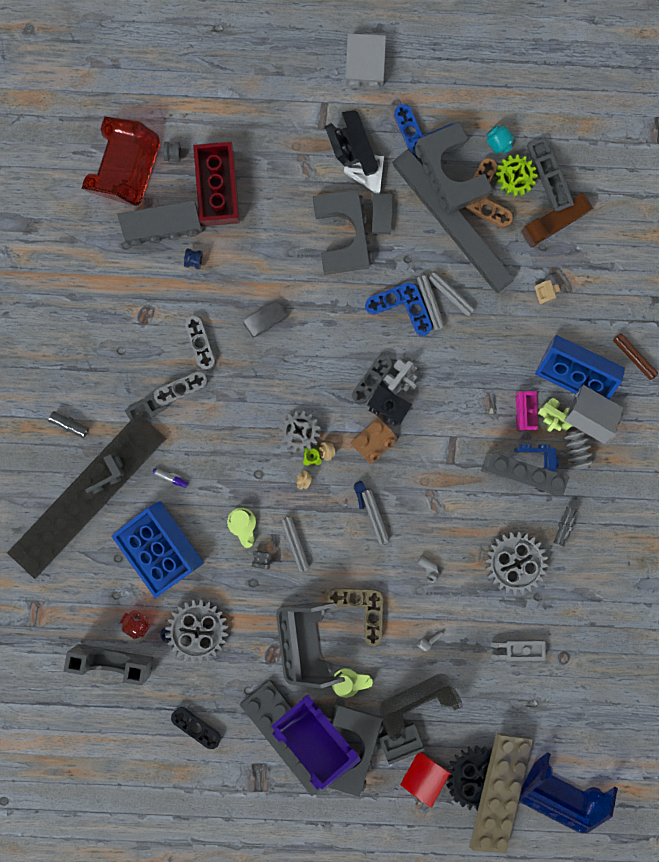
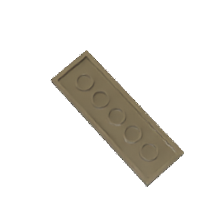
[469,733,533,853]

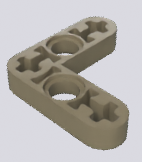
[327,588,383,646]

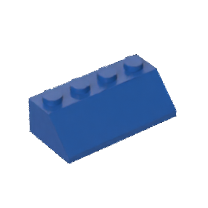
[535,335,625,399]

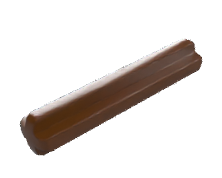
[613,333,658,380]

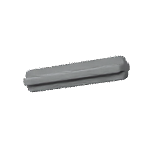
[429,272,475,316]
[417,275,444,330]
[362,489,389,545]
[282,516,309,572]

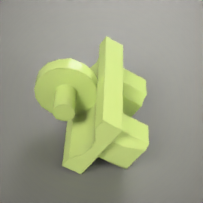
[538,398,573,432]

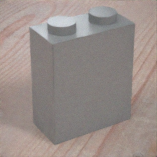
[345,33,386,89]
[564,385,623,444]

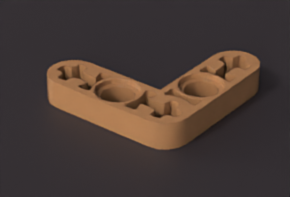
[464,158,513,228]

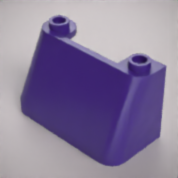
[272,695,361,790]

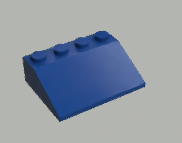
[111,501,204,598]

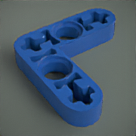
[394,104,454,158]
[365,283,432,336]

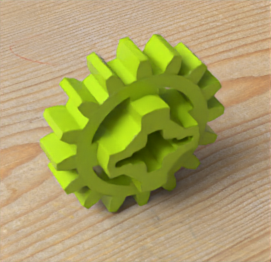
[495,154,537,198]

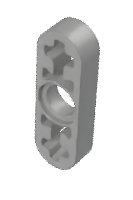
[185,316,215,370]
[154,372,207,406]

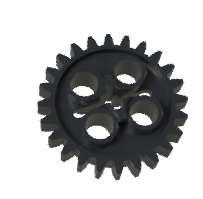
[446,745,492,811]

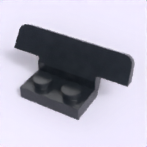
[325,110,378,176]

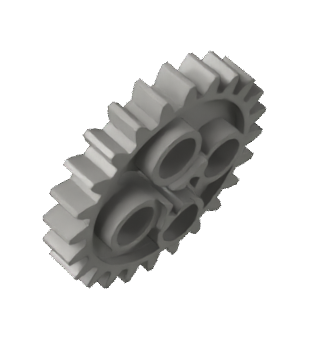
[485,532,548,595]
[165,599,228,663]

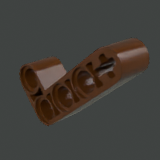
[521,192,594,248]

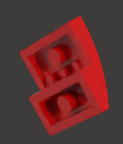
[400,752,451,808]

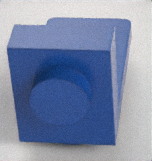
[514,444,559,472]

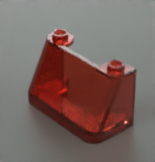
[81,116,160,206]

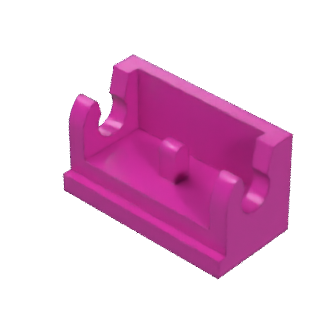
[515,391,538,431]

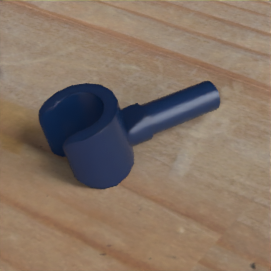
[354,481,366,509]

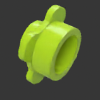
[303,446,322,466]

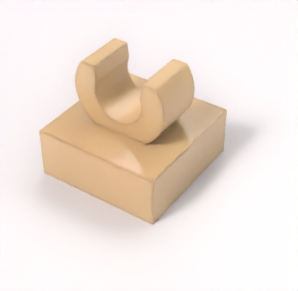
[534,280,560,304]

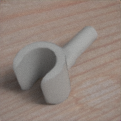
[417,632,443,651]

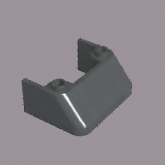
[276,602,345,688]

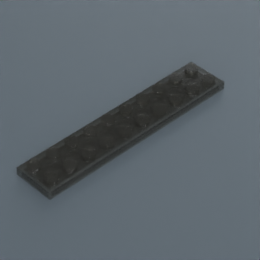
[7,412,167,579]

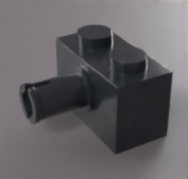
[367,385,412,426]

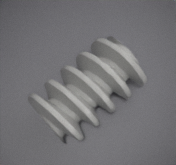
[564,430,593,470]

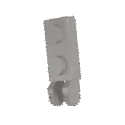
[491,640,546,661]

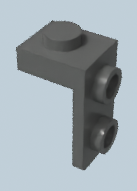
[85,454,125,495]

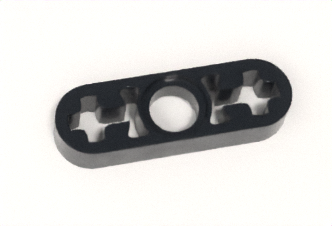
[171,707,221,749]

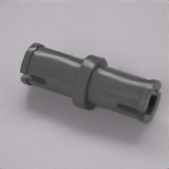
[48,411,88,438]
[553,507,578,547]

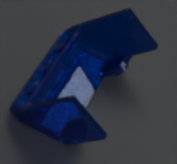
[519,752,618,834]

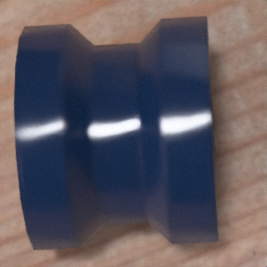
[184,248,203,270]

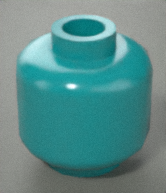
[486,124,515,154]

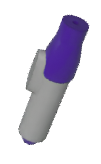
[153,468,188,488]

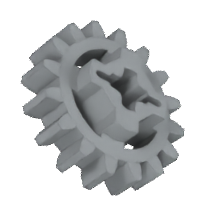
[279,411,321,453]

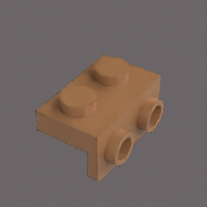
[351,417,398,464]

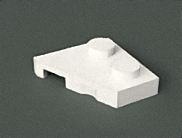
[344,155,384,194]

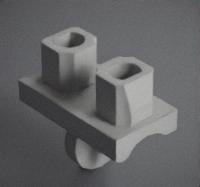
[383,359,417,395]

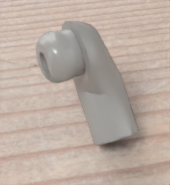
[417,556,439,583]

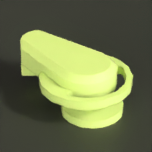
[227,508,256,548]
[332,668,373,698]

